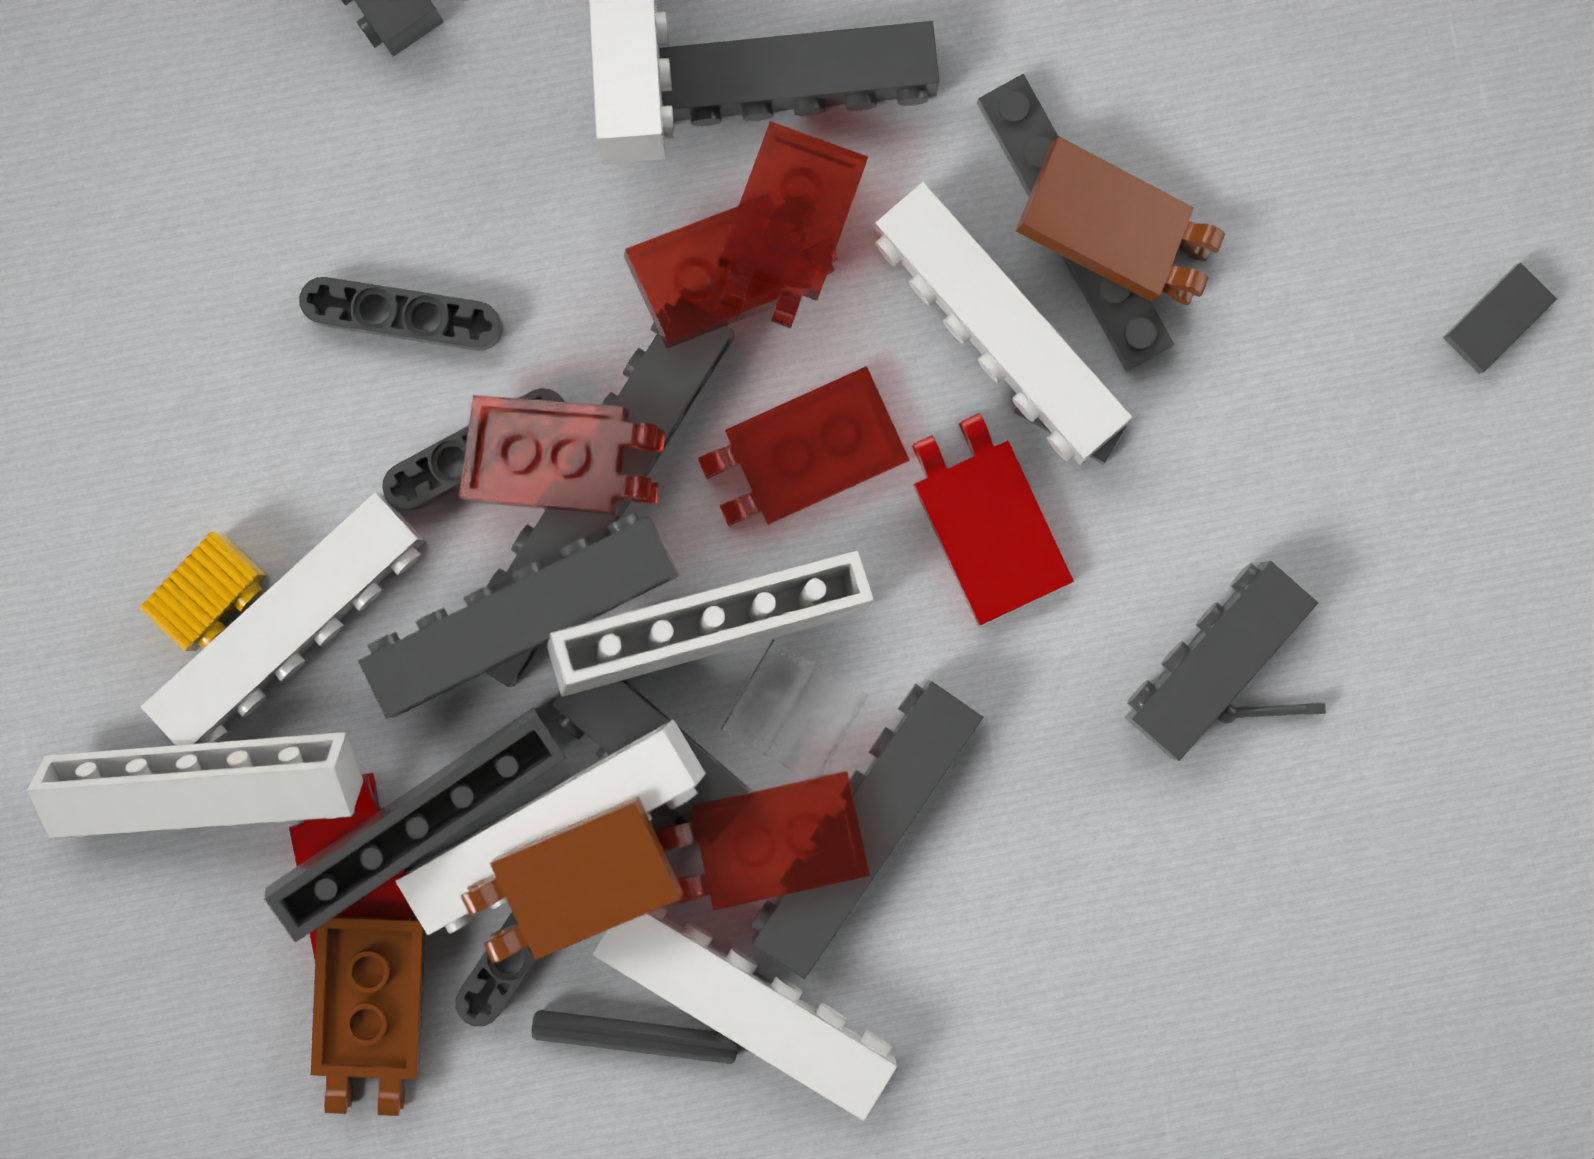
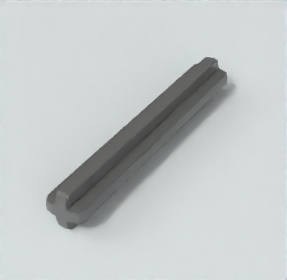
[531,1010,738,1064]

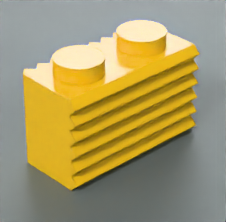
[140,531,267,651]

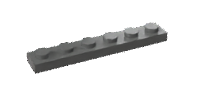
[977,73,1175,372]

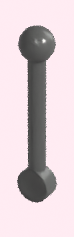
[1218,703,1326,724]

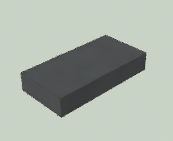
[1443,262,1557,374]

